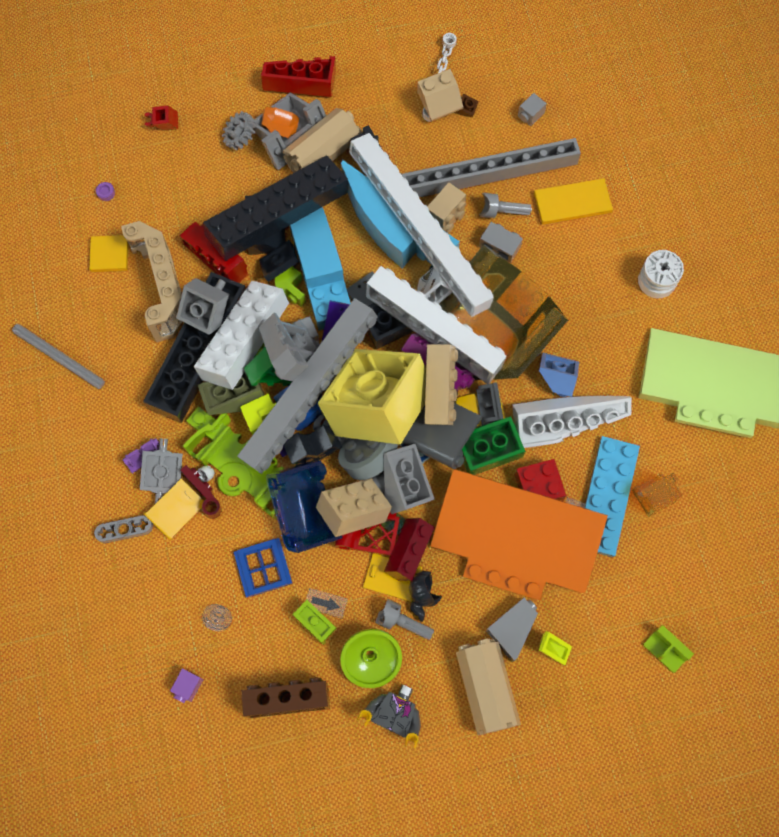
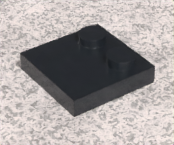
[259,240,299,282]

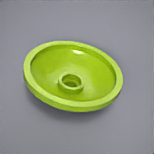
[340,629,402,688]

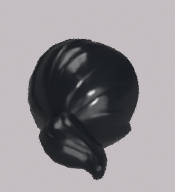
[409,571,442,622]

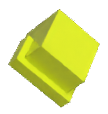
[240,394,276,435]

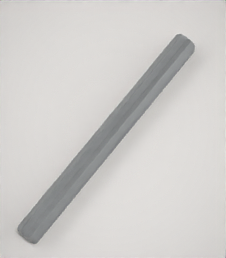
[12,324,105,389]

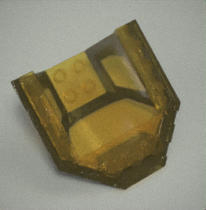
[439,245,569,380]

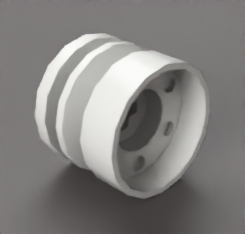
[638,250,684,298]

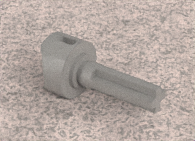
[479,193,532,218]
[376,599,434,640]

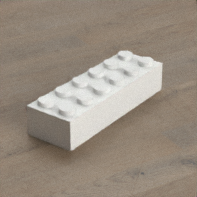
[194,281,289,390]

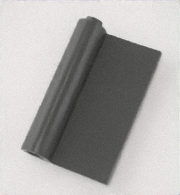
[402,403,482,469]

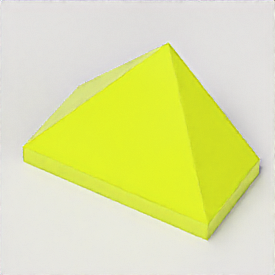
[539,631,572,665]

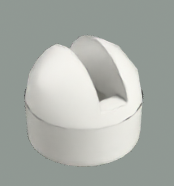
[197,465,215,482]

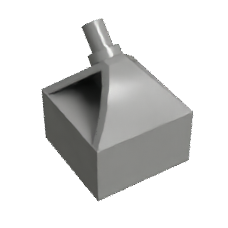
[176,278,229,335]

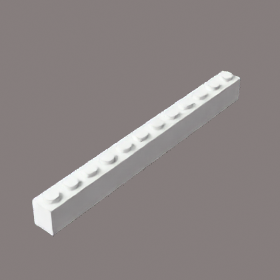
[349,133,494,317]

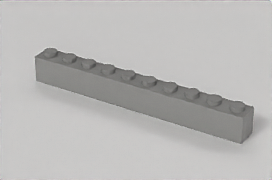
[401,138,581,197]
[237,298,377,474]

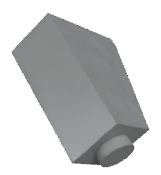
[486,597,538,663]

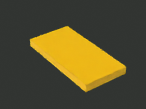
[534,178,613,225]

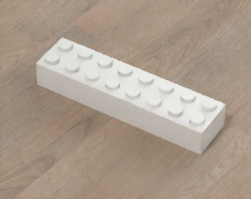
[366,266,507,384]

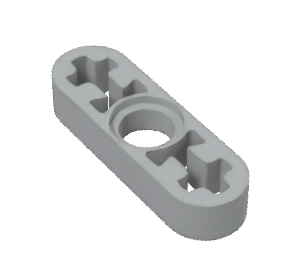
[94,516,153,543]

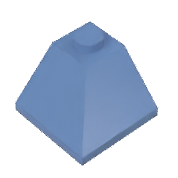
[539,353,579,397]

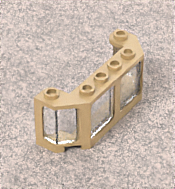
[121,221,183,342]

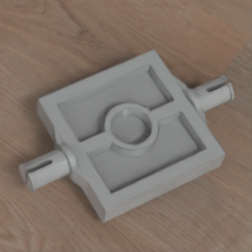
[140,438,183,505]

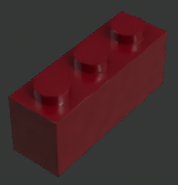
[384,518,434,581]

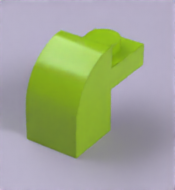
[275,266,306,307]

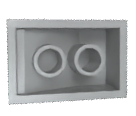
[384,444,435,514]

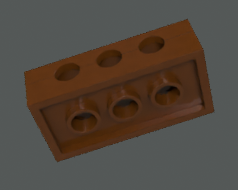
[241,678,330,718]

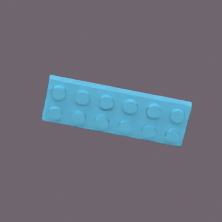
[585,436,640,558]

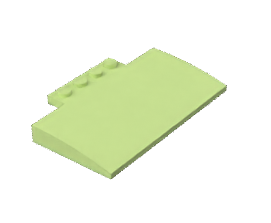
[638,328,779,438]

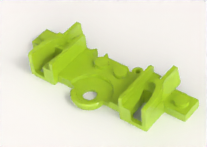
[183,407,319,520]

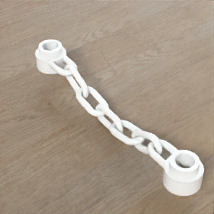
[423,33,457,122]

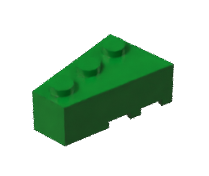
[244,347,293,386]

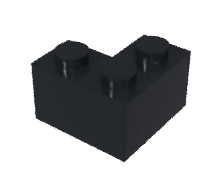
[284,425,342,465]

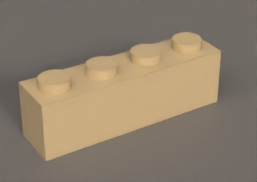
[425,344,458,425]

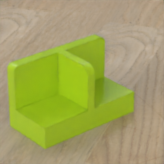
[293,600,336,645]
[643,625,694,673]

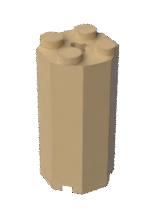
[283,108,363,173]
[456,639,521,736]

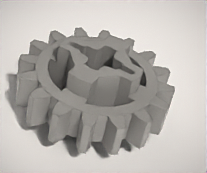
[222,111,256,150]

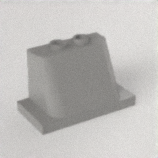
[253,93,326,170]

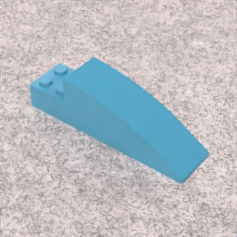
[341,160,460,269]
[289,207,351,331]

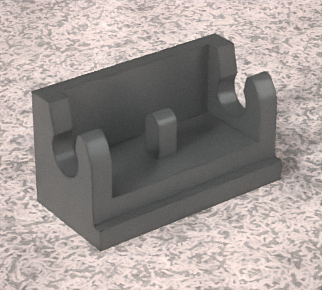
[476,382,503,426]

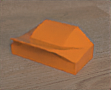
[261,107,299,138]

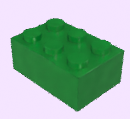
[462,416,526,475]

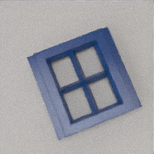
[234,538,293,598]

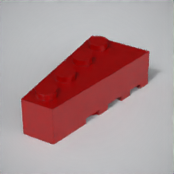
[261,56,336,97]
[179,222,248,283]

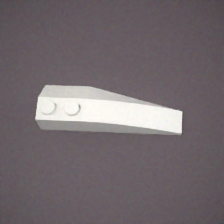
[513,396,631,448]

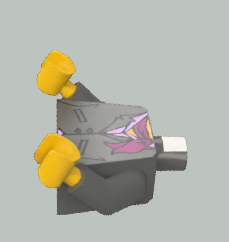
[357,684,421,748]

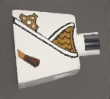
[417,265,452,304]

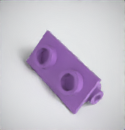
[123,438,160,474]

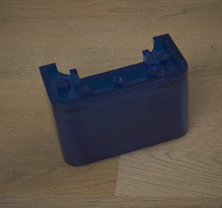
[266,460,342,553]

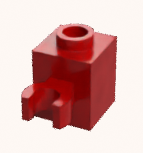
[144,105,178,131]

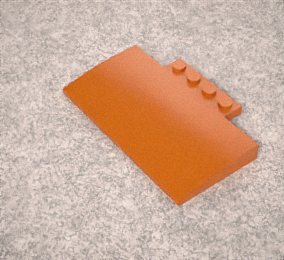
[430,469,608,601]

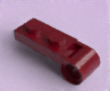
[180,465,222,519]

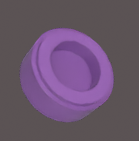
[96,182,115,201]

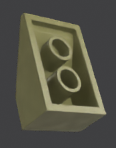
[198,372,265,415]

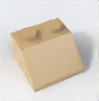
[417,69,463,122]

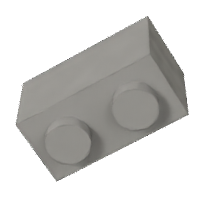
[479,222,523,263]

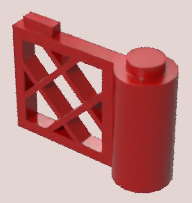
[334,512,400,556]

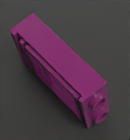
[401,334,475,391]

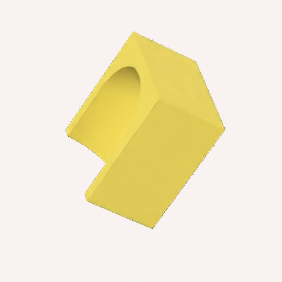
[318,349,426,445]

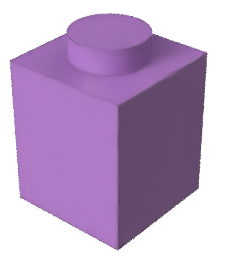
[170,668,204,703]

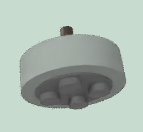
[338,438,398,480]

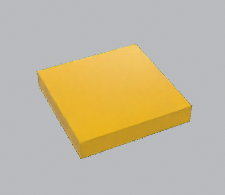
[89,235,128,272]

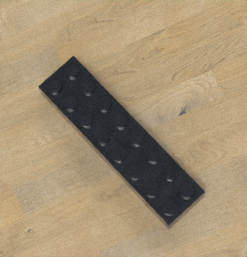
[203,155,348,261]
[143,272,246,423]

